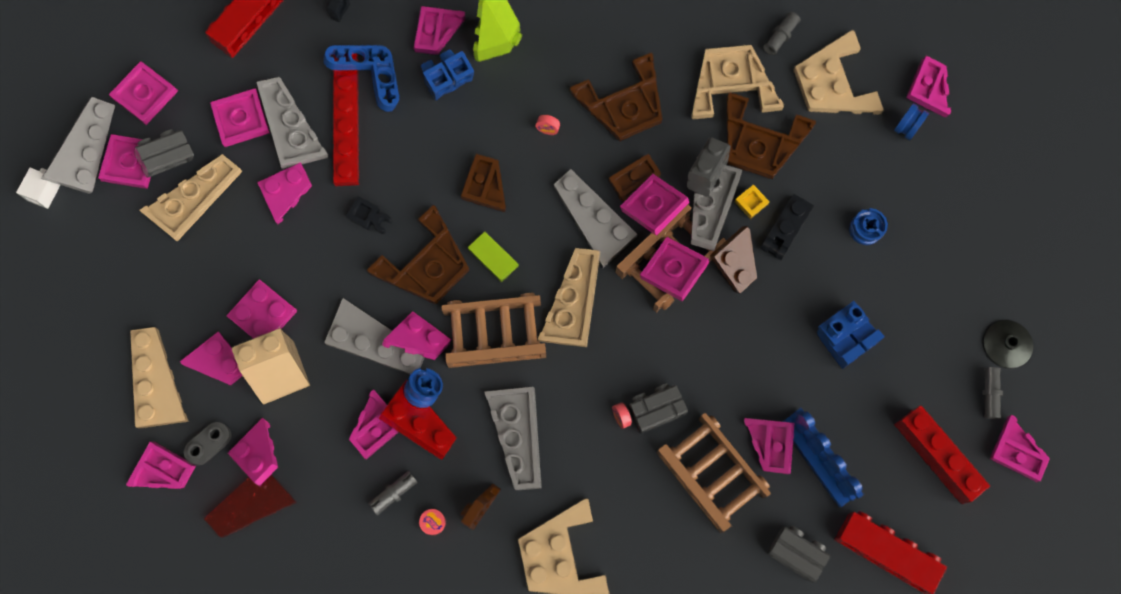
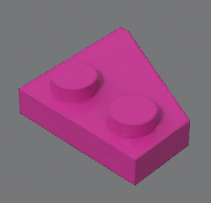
[906,56,951,118]
[349,389,399,459]
[228,418,278,486]
[744,418,794,474]
[126,441,196,489]

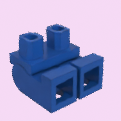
[421,49,474,101]
[817,301,885,369]

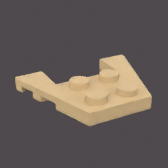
[794,30,884,115]
[692,45,784,119]
[518,499,609,594]

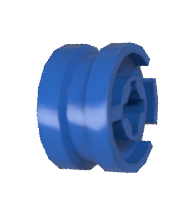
[894,103,930,141]
[849,208,888,245]
[404,368,443,408]

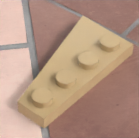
[140,154,242,241]
[537,248,600,347]
[130,327,189,429]

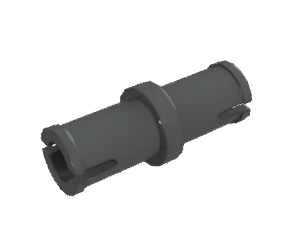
[763,12,800,55]
[982,367,1003,419]
[368,470,418,516]

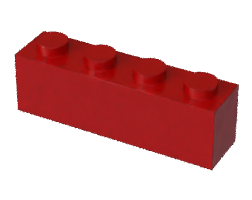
[205,0,283,58]
[894,405,990,504]
[834,511,947,594]

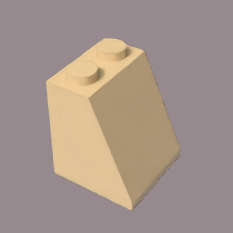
[232,328,310,405]

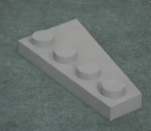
[256,77,328,169]
[41,97,115,194]
[691,165,742,251]
[554,169,637,268]
[324,298,425,375]
[484,387,542,490]

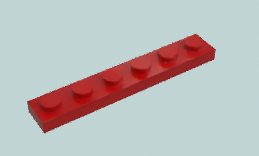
[334,53,359,186]

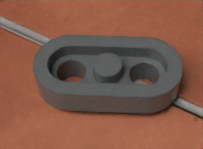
[184,422,232,465]

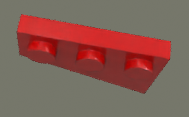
[379,379,457,460]

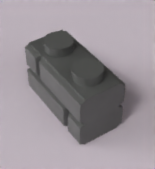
[134,129,194,178]
[687,137,731,196]
[629,383,688,434]
[767,526,831,582]

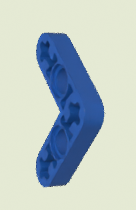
[323,45,399,112]

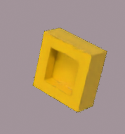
[735,184,769,219]

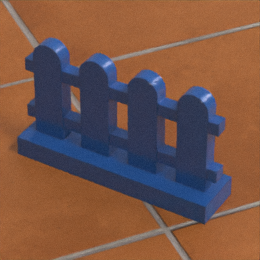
[782,408,864,508]

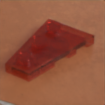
[204,474,297,538]

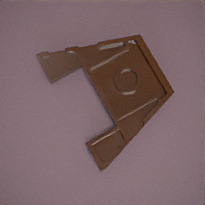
[570,52,662,141]
[727,92,816,179]
[367,205,470,304]

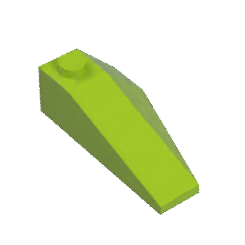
[473,0,522,62]

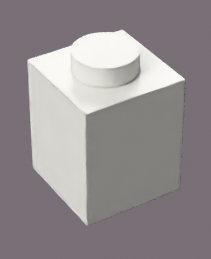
[16,168,60,209]

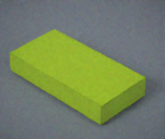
[468,232,519,283]

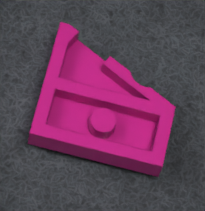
[414,6,466,55]
[257,163,312,224]
[382,312,451,360]
[180,332,243,386]
[990,415,1050,482]

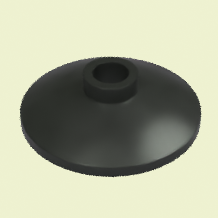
[983,320,1033,369]

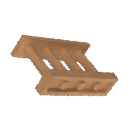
[616,205,726,313]
[442,293,546,368]
[657,413,771,533]

